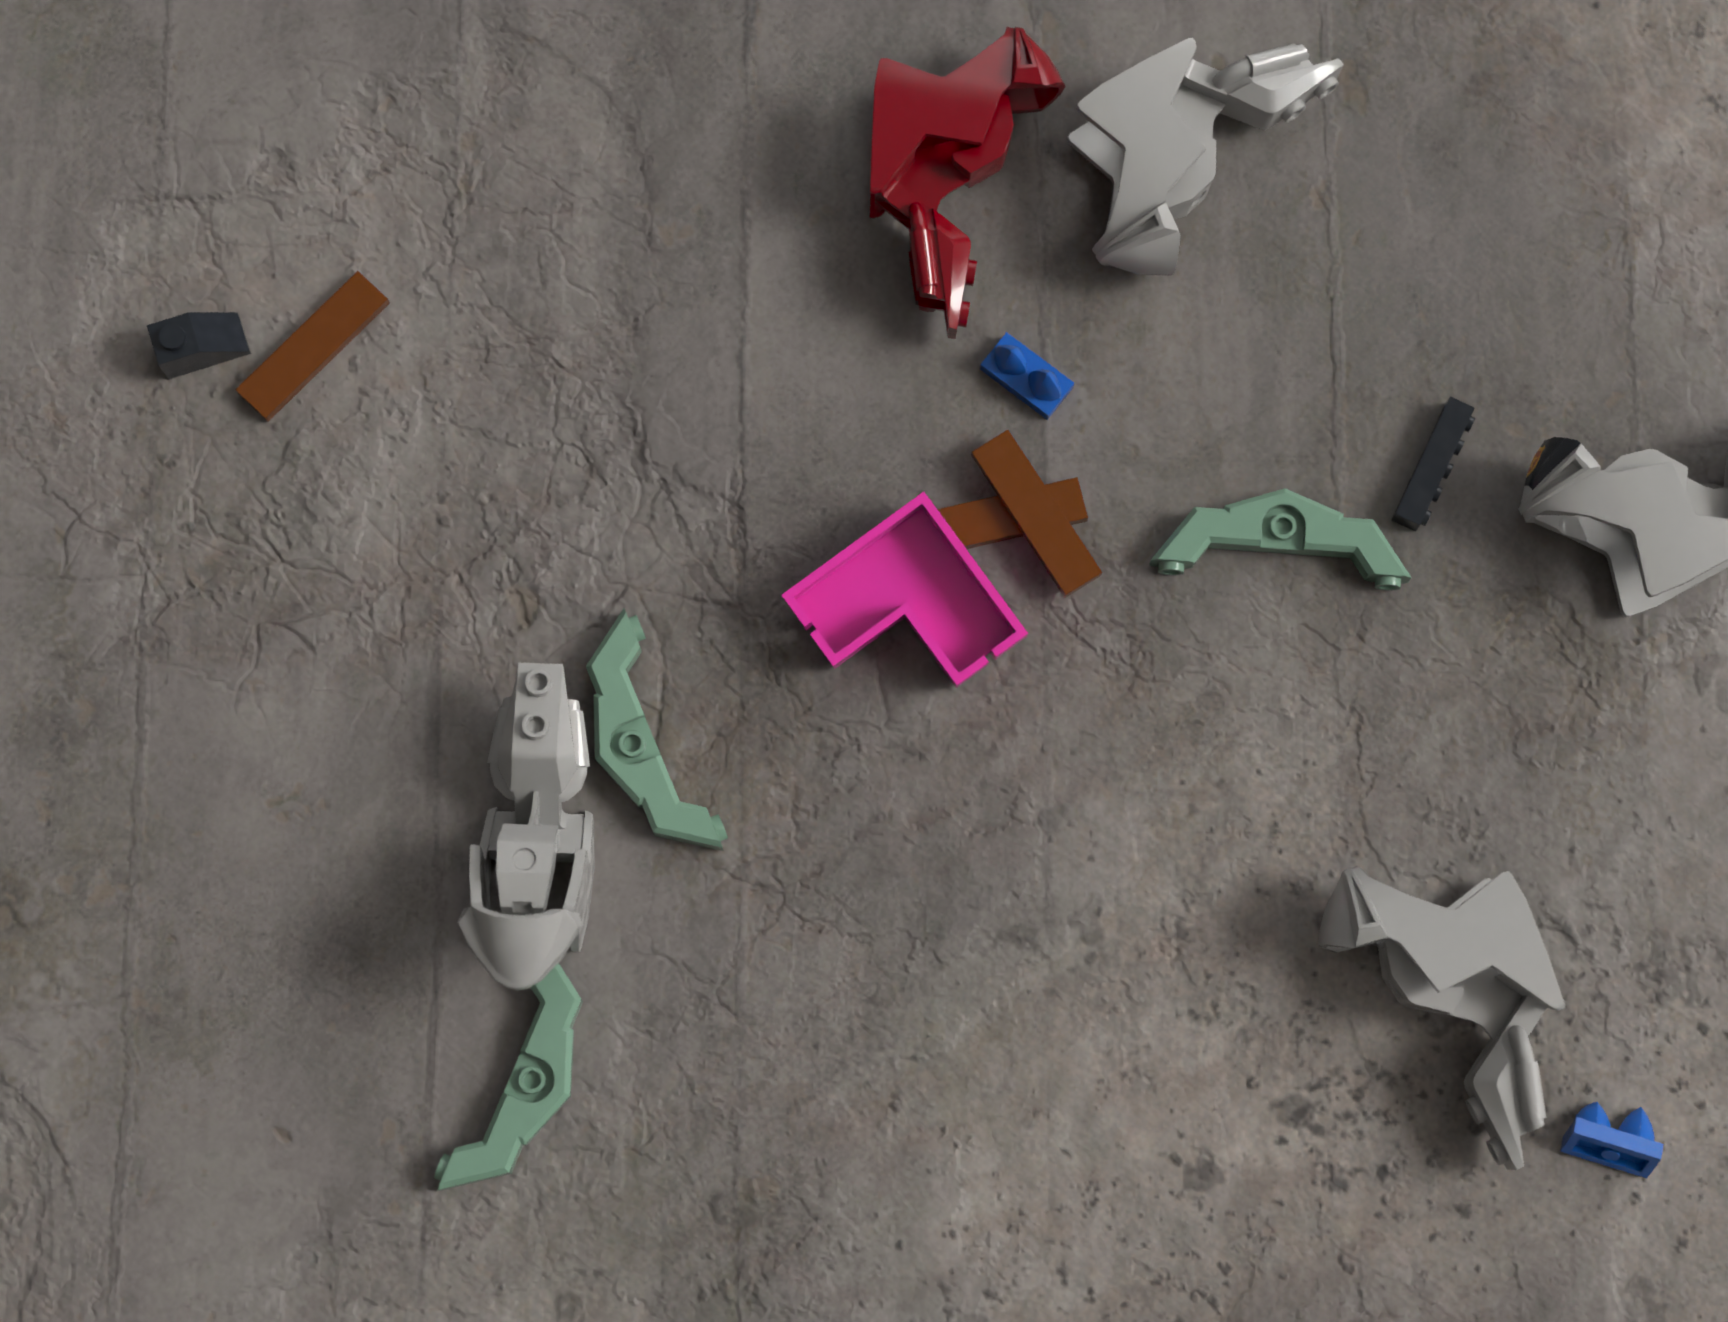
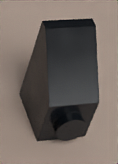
[146,312,251,379]

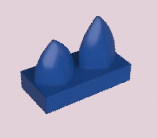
[980,332,1074,420]
[1560,1102,1664,1178]

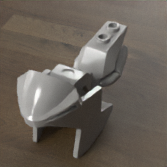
[1067,38,1344,276]
[458,662,595,991]
[1318,866,1565,1170]

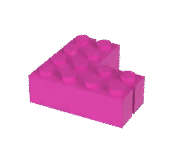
[782,492,1028,688]

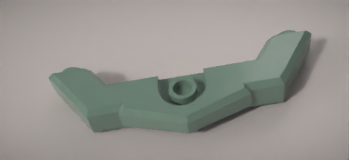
[1149,488,1412,590]
[586,609,728,851]
[434,963,583,1191]

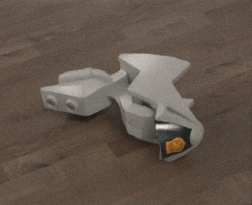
[1518,437,1728,618]

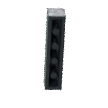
[1391,396,1475,532]

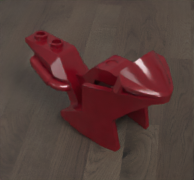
[870,26,1066,339]

